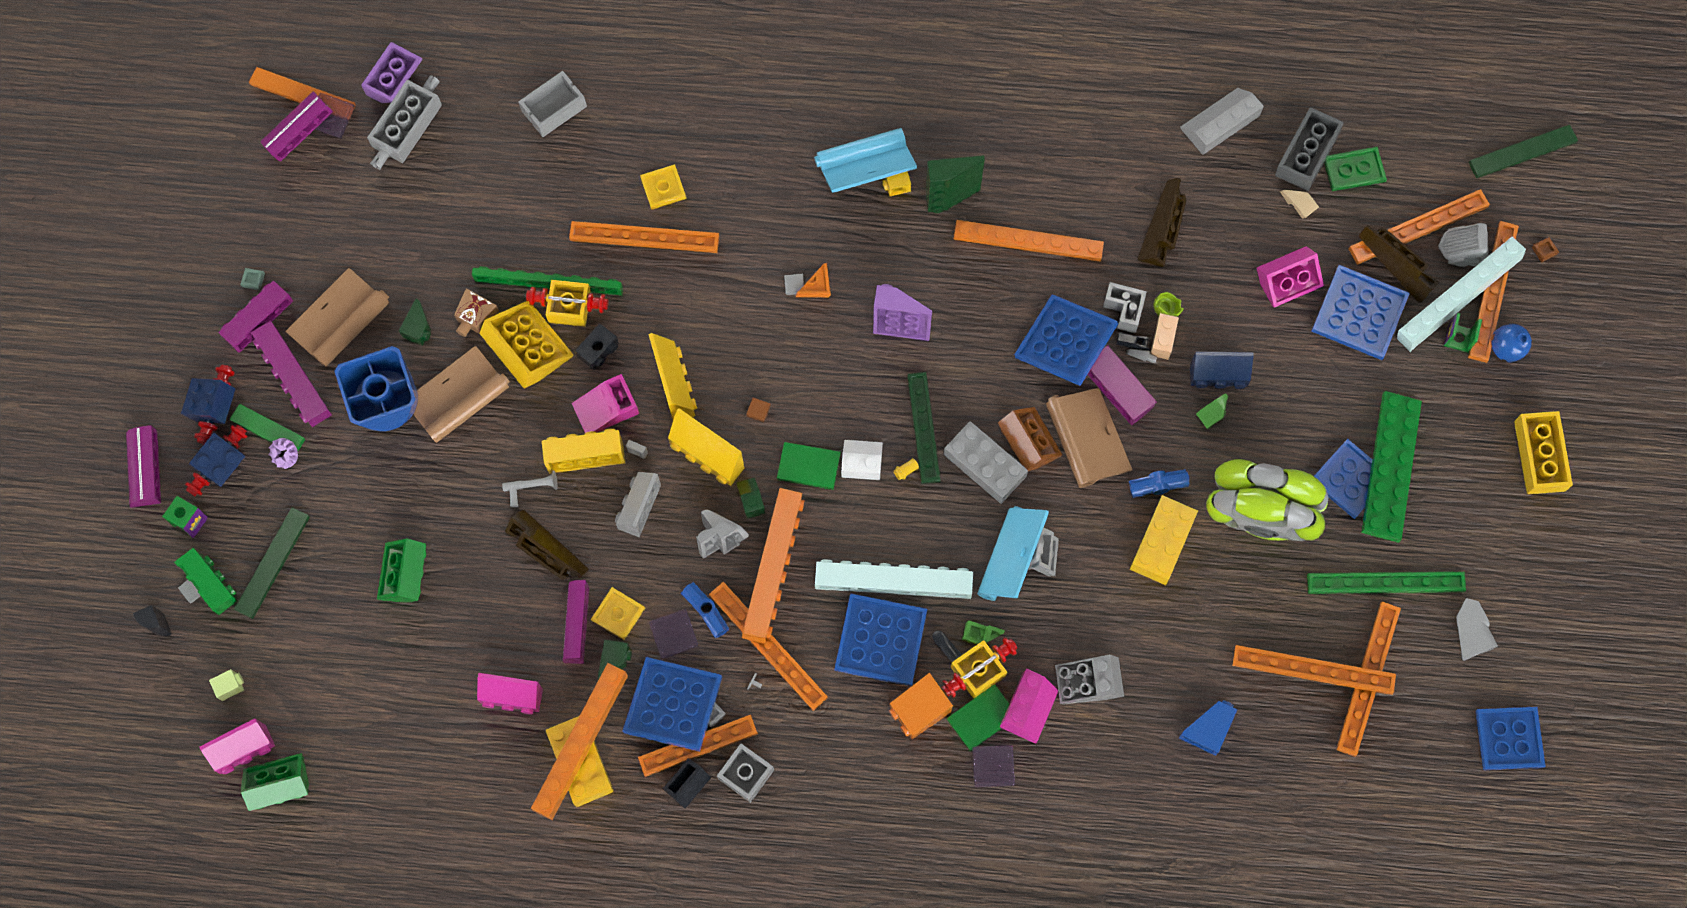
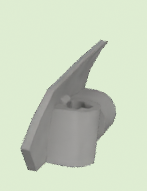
[1456,598,1498,661]

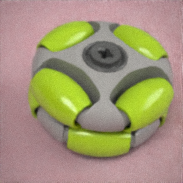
[1206,459,1328,541]

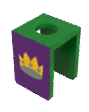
[1444,313,1482,352]
[162,496,208,538]

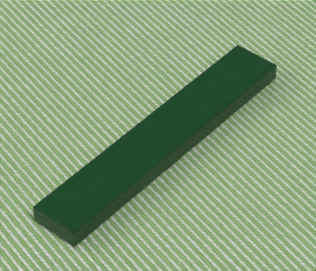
[1469,125,1578,179]
[907,372,941,484]
[234,507,310,619]

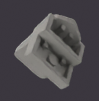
[1438,223,1488,267]
[696,509,749,559]
[1028,527,1059,576]

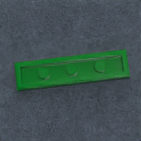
[229,404,305,452]

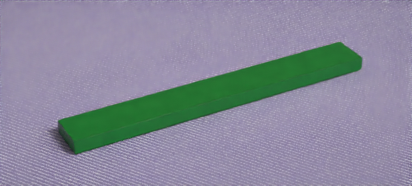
[1307,572,1466,594]

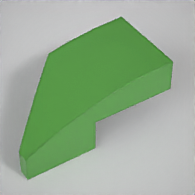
[1196,393,1228,429]

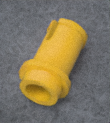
[894,458,919,480]

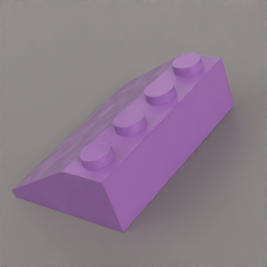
[873,284,932,341]

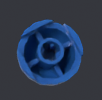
[1491,324,1532,363]

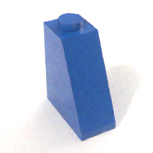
[1179,701,1237,756]

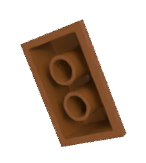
[998,407,1062,471]

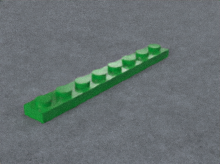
[472,266,623,296]

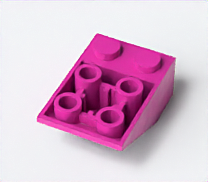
[572,374,639,433]

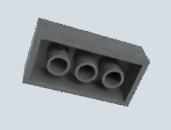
[1275,107,1344,191]

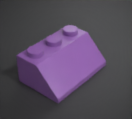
[361,42,422,103]

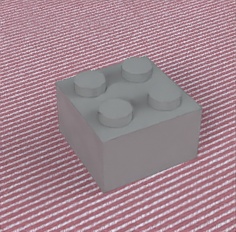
[717,744,774,803]

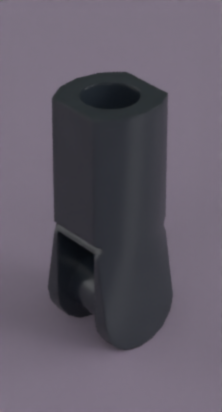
[1116,332,1152,351]
[932,630,962,662]

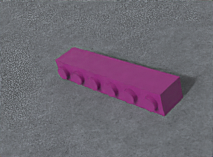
[251,320,332,427]

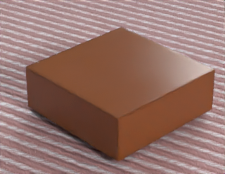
[1532,237,1559,263]
[746,398,771,422]

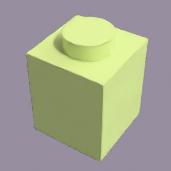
[209,669,244,701]

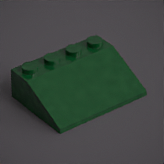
[925,155,985,213]

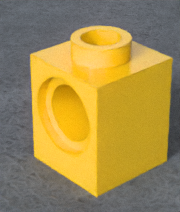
[882,171,911,197]

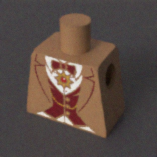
[454,288,499,337]

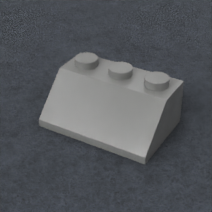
[615,472,661,537]

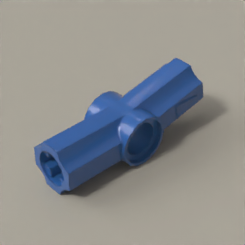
[1129,469,1190,498]
[681,582,729,638]

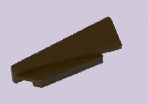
[1137,178,1187,267]
[1359,225,1440,303]
[505,510,589,580]

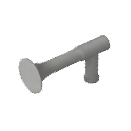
[502,470,558,508]

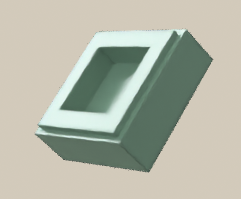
[240,268,265,291]

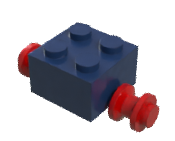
[181,365,236,444]
[185,425,248,497]

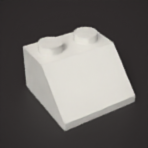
[841,440,883,480]

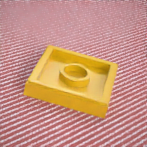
[640,164,686,210]
[591,587,645,641]

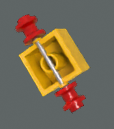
[526,280,609,327]
[941,638,1018,699]

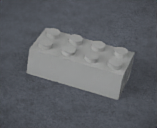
[944,421,1028,504]

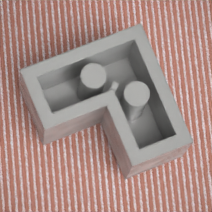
[1103,282,1147,334]

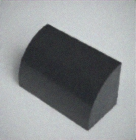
[133,605,172,636]
[663,758,711,809]

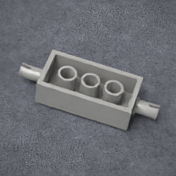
[367,75,442,170]

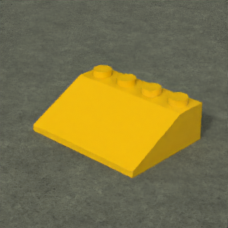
[479,301,573,389]
[649,333,697,420]
[668,408,744,486]

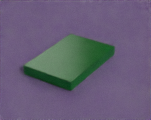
[1324,147,1387,191]
[777,442,841,490]
[946,684,1009,751]

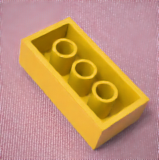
[1514,411,1573,494]
[542,429,625,474]
[1130,495,1198,585]
[546,716,614,807]

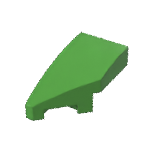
[962,621,1005,645]

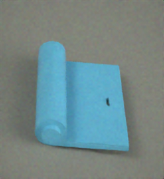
[814,128,917,193]
[977,506,1049,601]

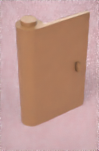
[285,268,389,367]
[413,346,510,443]
[1046,388,1132,488]

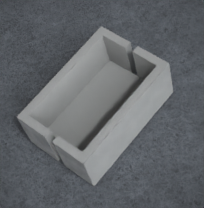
[518,71,587,137]

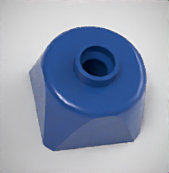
[335,346,418,431]

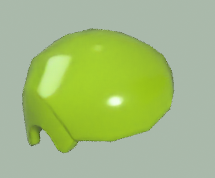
[1153,292,1184,317]

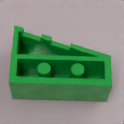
[174,548,238,615]

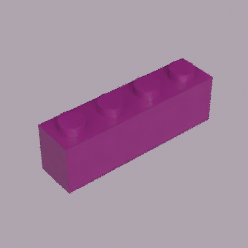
[218,281,293,353]

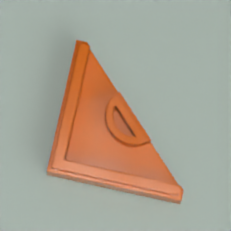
[796,263,831,298]

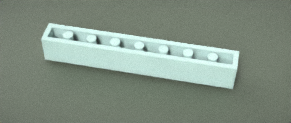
[1397,237,1526,351]
[815,559,973,599]

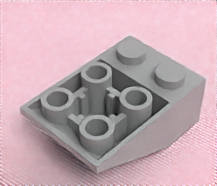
[1055,655,1124,704]

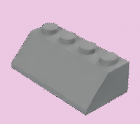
[1180,88,1264,155]

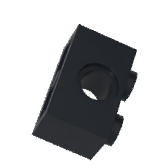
[575,324,619,370]

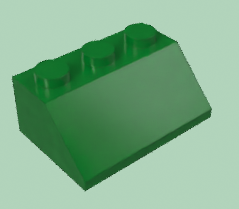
[377,538,426,602]
[241,753,309,811]

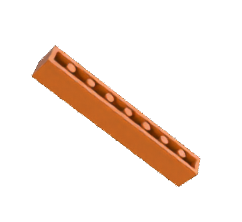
[742,488,805,644]
[531,663,628,820]

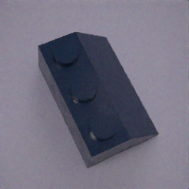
[1190,352,1254,389]

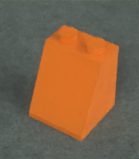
[889,673,953,739]

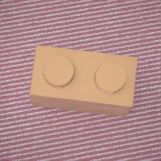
[1150,313,1179,360]

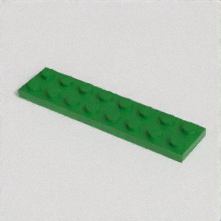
[1361,391,1422,543]

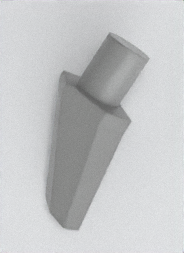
[1126,349,1157,363]

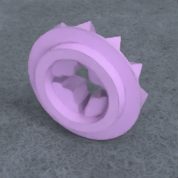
[268,438,298,469]

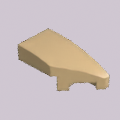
[1280,190,1319,219]

